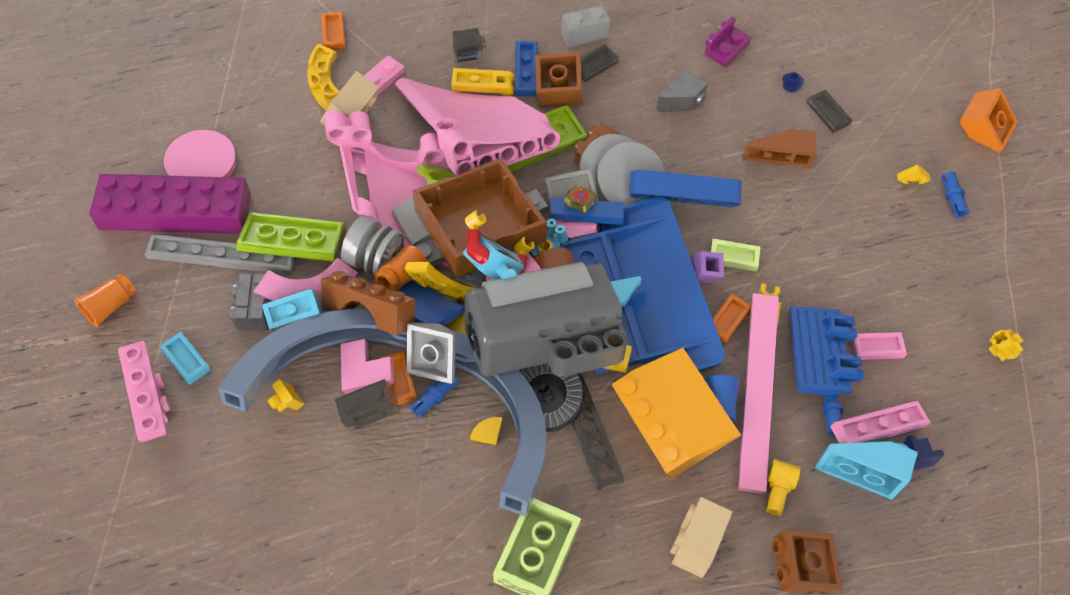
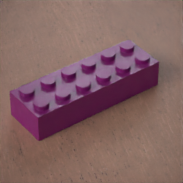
[89,174,251,234]

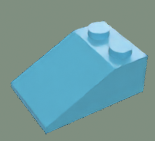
[815,441,918,500]

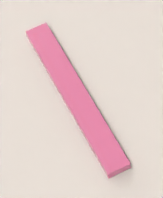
[737,293,779,494]

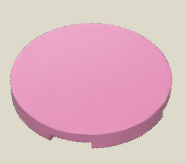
[164,130,236,177]

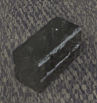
[335,379,400,431]

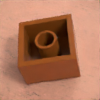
[536,52,583,107]

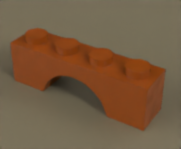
[321,271,415,336]

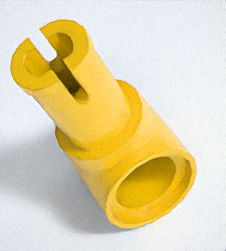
[766,459,801,516]

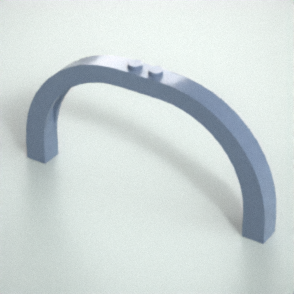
[219,309,546,517]

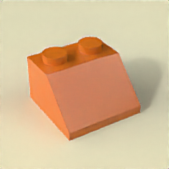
[960,88,1018,152]

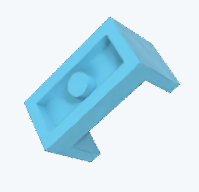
[262,289,324,331]

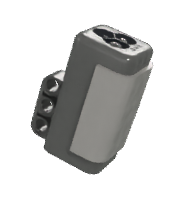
[465,262,628,377]

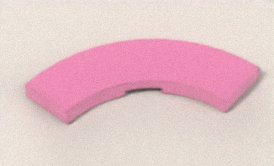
[253,258,358,301]

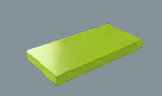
[507,105,588,172]
[236,212,345,262]

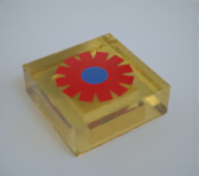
[564,185,597,213]

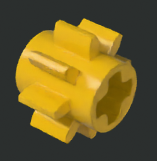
[989,329,1023,361]

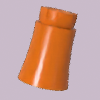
[374,245,427,291]
[74,273,137,327]

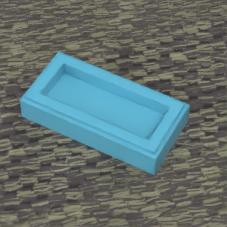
[159,332,211,385]

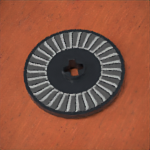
[519,363,586,432]

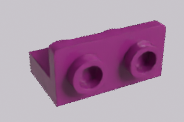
[705,16,751,67]

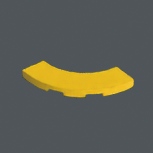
[307,44,340,110]
[404,262,475,302]

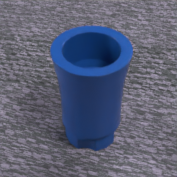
[704,375,740,425]

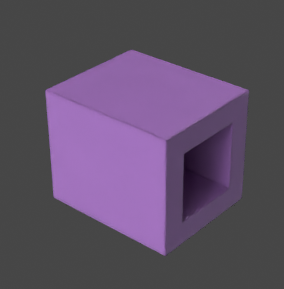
[690,251,724,285]

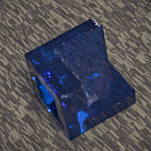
[902,434,944,470]

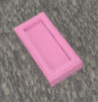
[851,332,907,360]

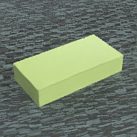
[710,239,760,272]

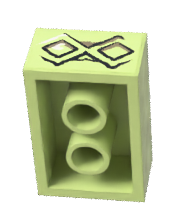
[493,498,581,595]

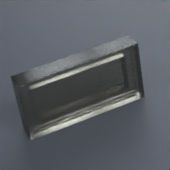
[581,45,619,82]
[806,90,852,133]

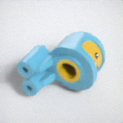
[531,219,568,257]

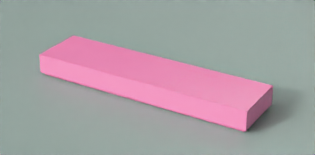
[830,400,931,443]

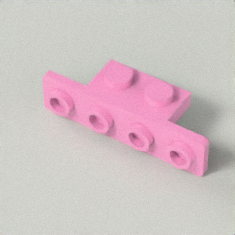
[118,341,171,442]

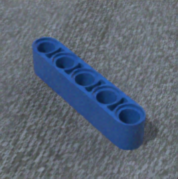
[629,170,742,207]

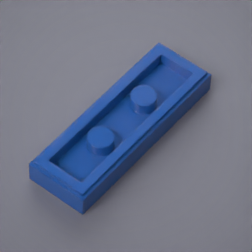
[515,41,538,97]
[550,198,624,225]

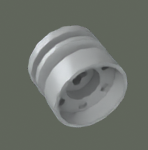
[341,215,405,276]

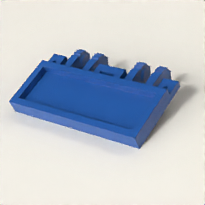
[788,306,864,396]

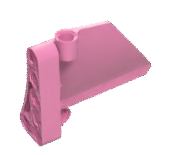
[395,78,560,176]

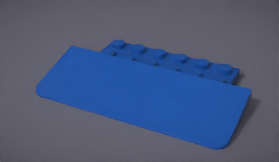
[560,197,725,375]

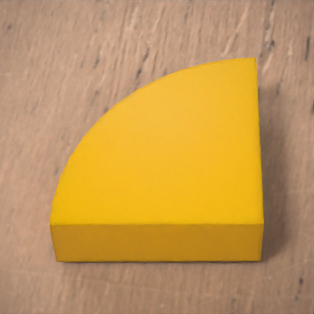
[897,164,931,184]
[470,417,502,445]

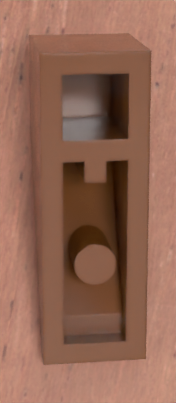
[743,129,816,168]

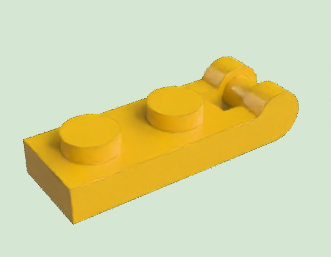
[451,68,515,96]

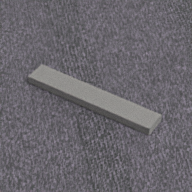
[145,234,296,275]

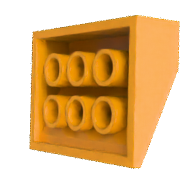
[612,348,741,478]

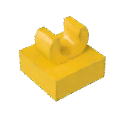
[268,379,305,412]

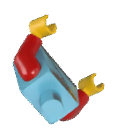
[463,210,535,280]

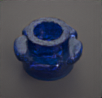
[782,72,804,92]

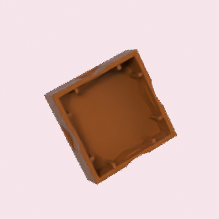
[413,159,547,278]

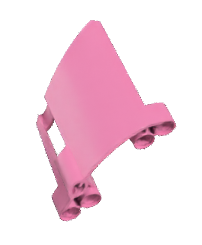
[324,110,451,270]

